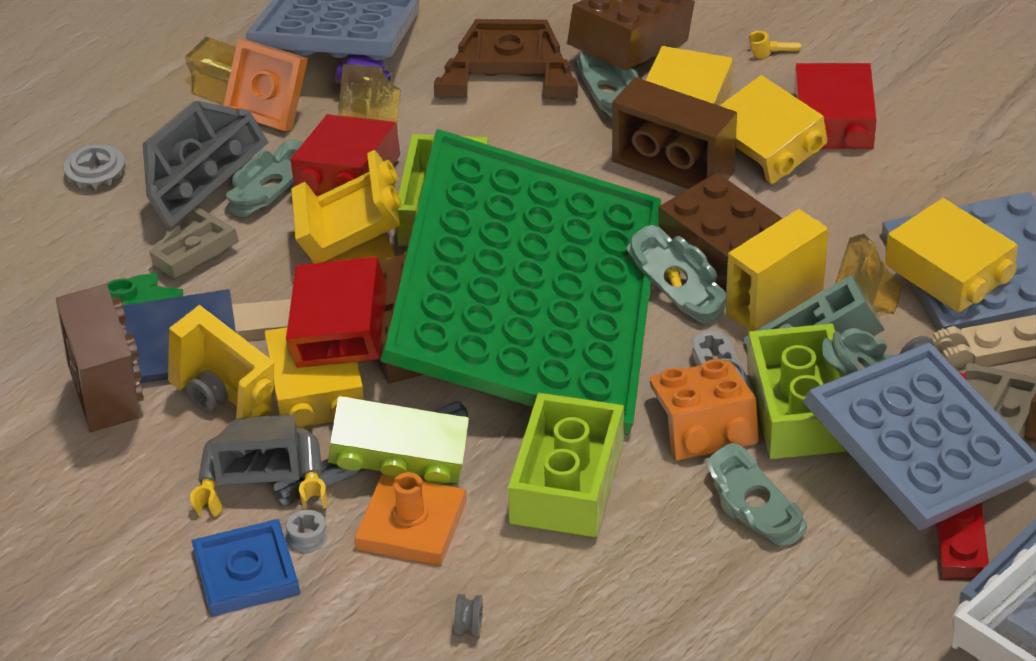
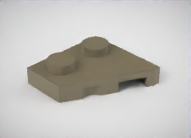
[149,206,239,278]
[965,363,1036,439]

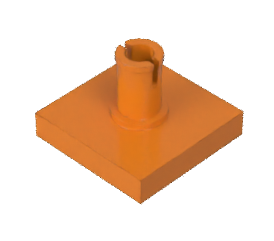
[223,39,308,131]
[354,472,467,566]

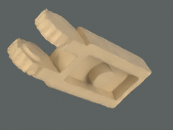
[931,315,1036,370]

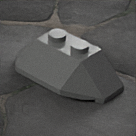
[143,101,269,229]

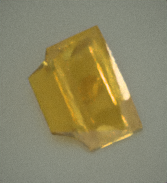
[185,37,236,105]
[338,64,401,127]
[835,233,903,314]

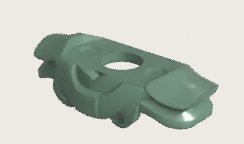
[577,51,639,118]
[226,140,303,217]
[626,225,726,324]
[822,328,894,376]
[708,443,807,546]

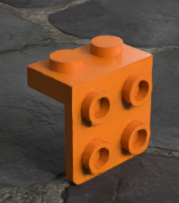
[650,359,759,461]

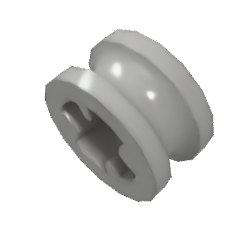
[286,510,327,553]

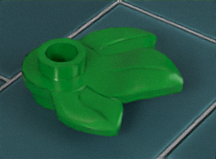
[107,273,184,305]

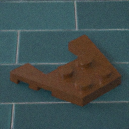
[434,19,578,98]

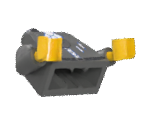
[190,415,328,517]

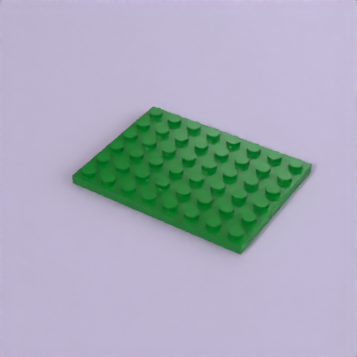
[380,129,661,435]

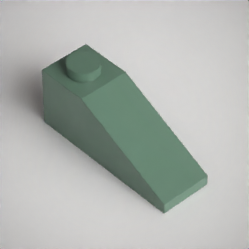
[744,275,885,347]

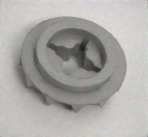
[64,144,126,190]

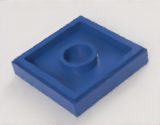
[191,519,300,616]

